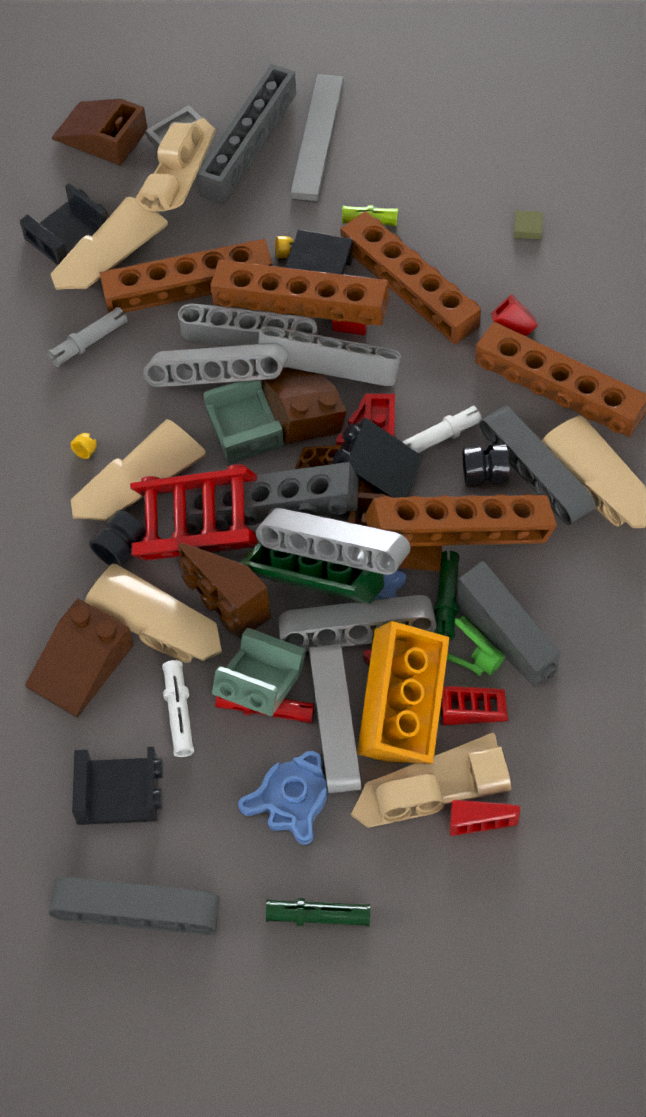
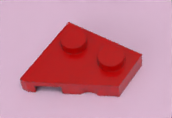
[336,394,395,445]

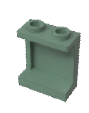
[203,380,284,464]
[212,628,306,717]

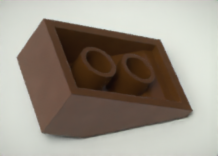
[261,367,347,444]
[25,598,134,718]

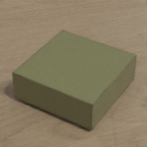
[514,210,543,239]

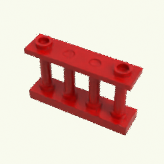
[130,464,259,561]

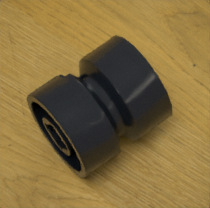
[462,444,510,487]
[89,510,146,567]

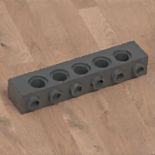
[197,64,297,204]
[171,462,359,533]

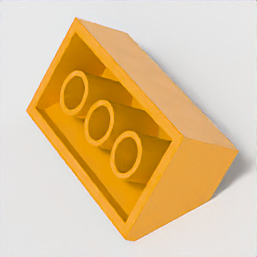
[357,621,450,764]

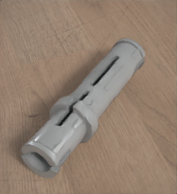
[47,307,128,367]

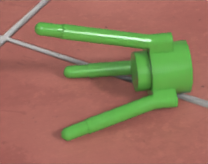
[447,616,505,676]

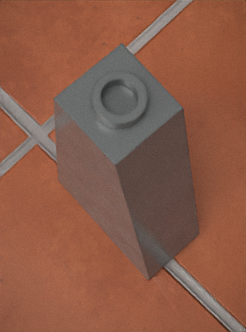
[457,560,560,687]

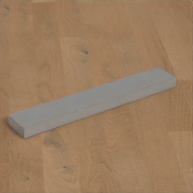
[291,74,343,201]

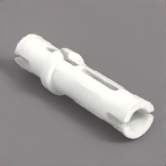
[402,405,482,453]
[162,660,194,757]

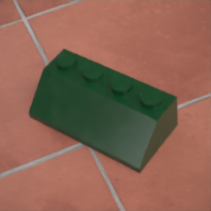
[240,542,384,604]

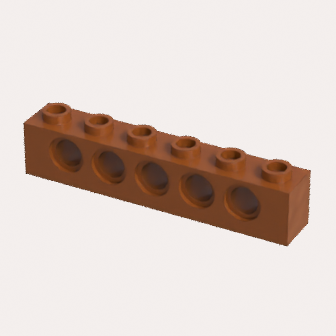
[340,211,481,345]
[99,239,273,314]
[210,260,389,326]
[475,321,646,438]
[365,494,557,547]

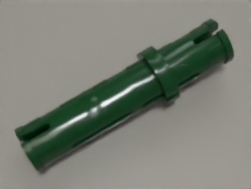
[434,551,460,641]
[266,898,370,927]

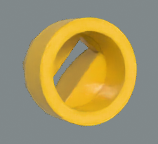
[275,236,294,259]
[70,433,97,459]

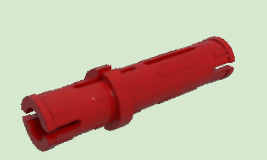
[215,696,315,724]

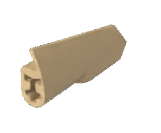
[136,118,216,212]
[51,197,168,290]
[542,415,646,528]
[71,419,206,521]
[84,564,222,663]
[351,733,511,828]

